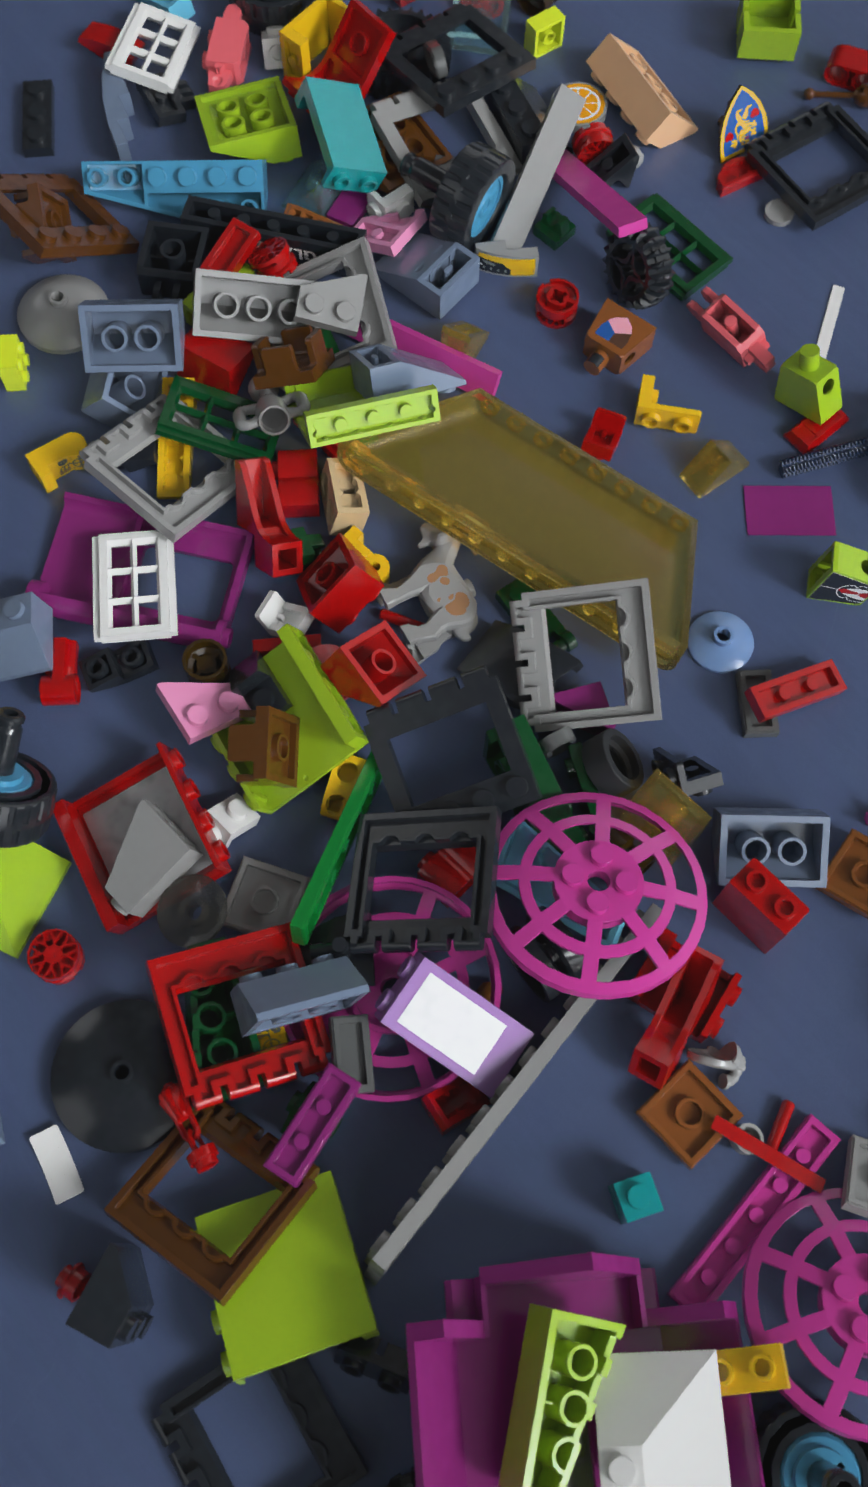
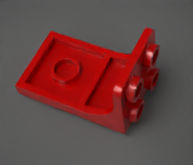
[282,0,396,114]

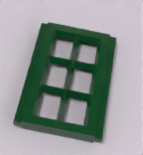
[605,193,733,301]
[155,375,279,462]

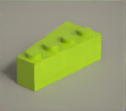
[498,1303,626,1487]

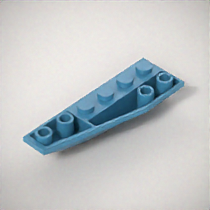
[81,159,268,218]

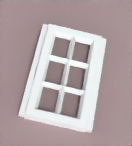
[105,2,201,94]
[92,530,178,644]

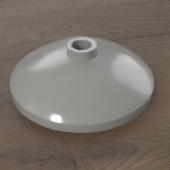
[17,274,108,354]

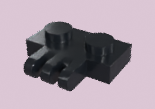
[136,72,197,127]

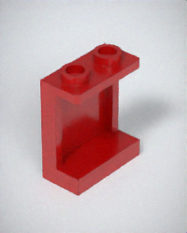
[712,858,810,954]
[626,928,743,1043]

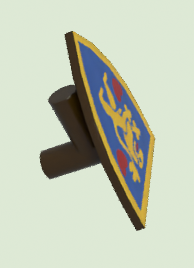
[718,85,768,163]

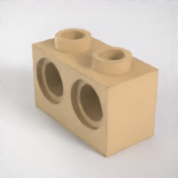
[319,458,370,535]

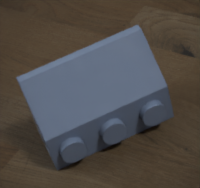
[78,299,185,373]
[81,371,168,427]
[0,592,53,682]
[712,807,831,888]
[230,954,370,1037]

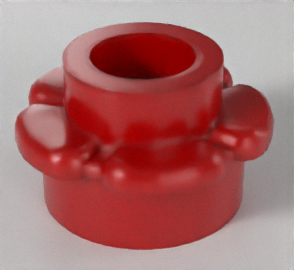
[55,1262,92,1302]

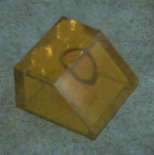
[619,768,712,866]

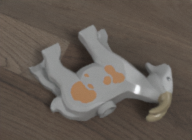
[376,522,480,665]

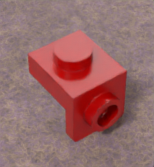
[580,407,627,462]

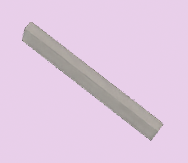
[490,83,586,250]

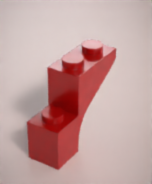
[235,456,303,578]
[627,946,724,1090]

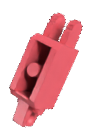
[202,3,252,92]
[686,286,776,373]

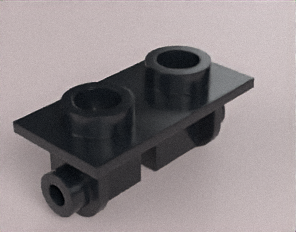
[334,1336,410,1394]

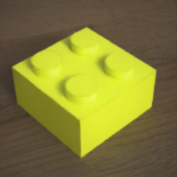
[524,5,565,59]
[0,334,30,392]

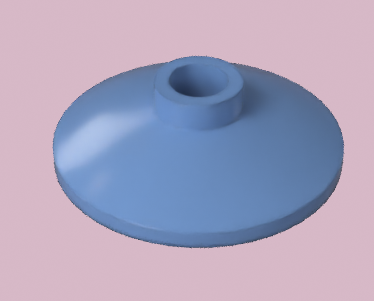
[687,611,754,674]

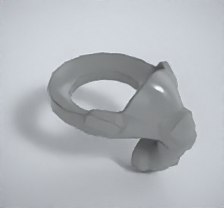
[687,1041,746,1090]

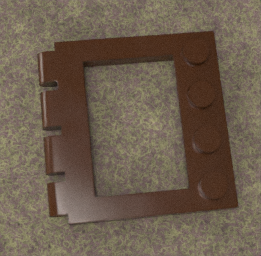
[0,174,140,259]
[103,1101,320,1307]

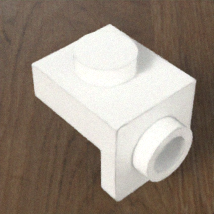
[261,25,283,70]
[366,183,414,218]
[255,590,315,637]
[207,793,261,849]

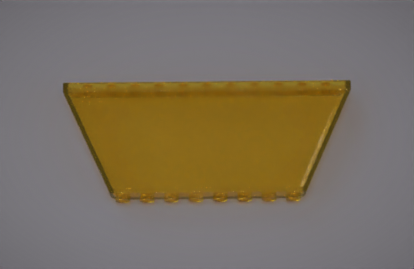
[337,388,698,670]

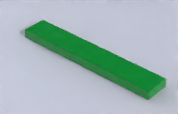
[290,750,382,946]

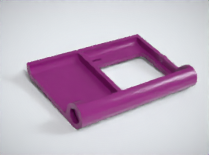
[25,491,254,649]

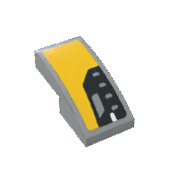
[474,240,539,277]

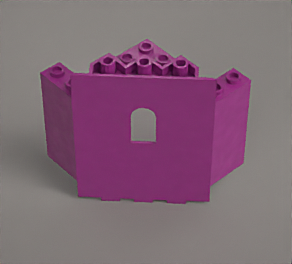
[406,1252,765,1487]

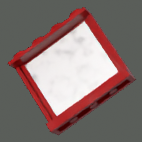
[53,742,232,935]

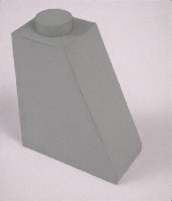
[105,799,204,918]

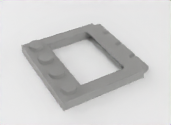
[370,78,523,208]
[270,236,398,390]
[79,394,236,543]
[509,578,663,732]

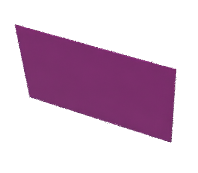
[743,486,837,536]

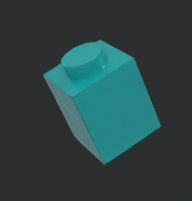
[607,1171,664,1224]

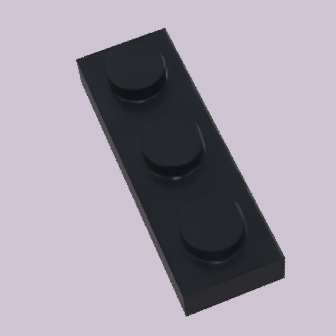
[22,79,55,158]

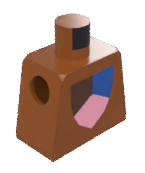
[583,298,656,376]

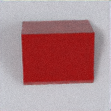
[178,329,253,395]

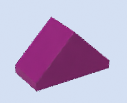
[554,681,616,736]

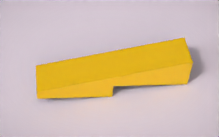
[157,377,197,499]

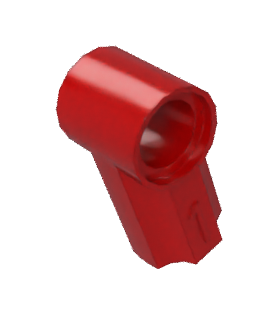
[39,637,81,706]

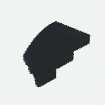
[457,620,583,710]

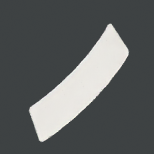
[29,1125,84,1205]

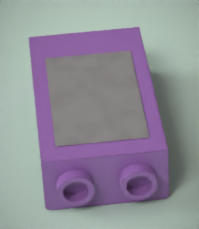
[374,952,535,1098]

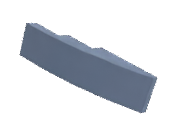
[102,51,135,161]

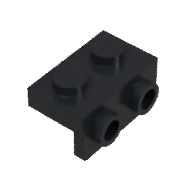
[651,747,724,797]

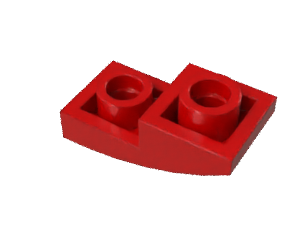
[77,21,146,66]

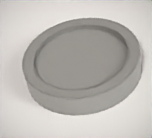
[764,199,795,227]

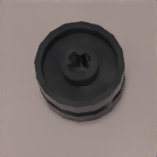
[503,906,583,1003]

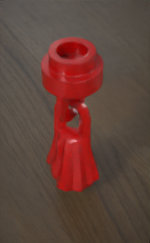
[158,1082,219,1173]

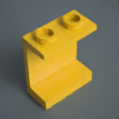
[279,0,347,77]

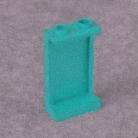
[294,76,387,193]

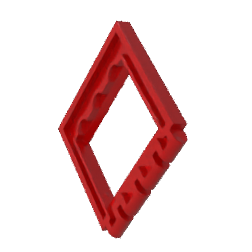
[145,922,331,1111]

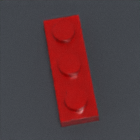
[744,659,848,723]

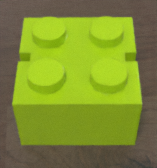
[736,0,802,61]

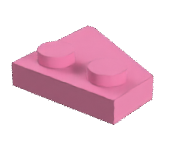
[354,209,428,257]
[155,682,251,745]

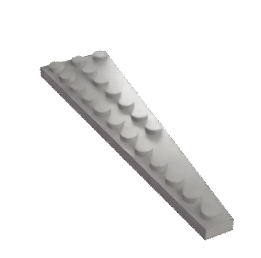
[363,903,662,1286]

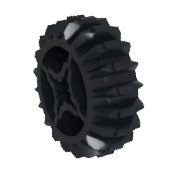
[602,223,676,310]

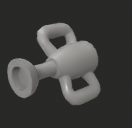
[232,379,311,436]

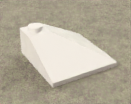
[594,1349,731,1487]

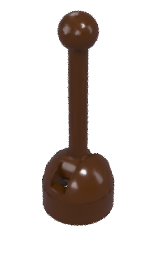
[803,83,868,108]

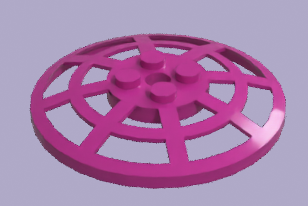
[493,792,708,1000]
[284,876,502,1103]
[741,1188,868,1443]

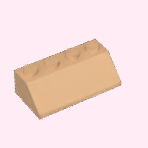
[586,33,699,149]

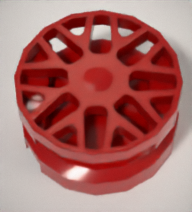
[571,122,614,166]
[248,237,298,277]
[535,278,580,329]
[27,928,85,985]

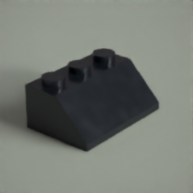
[484,78,573,166]
[65,1243,154,1349]

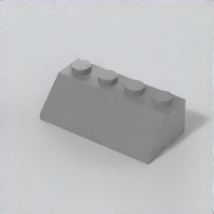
[192,268,321,344]

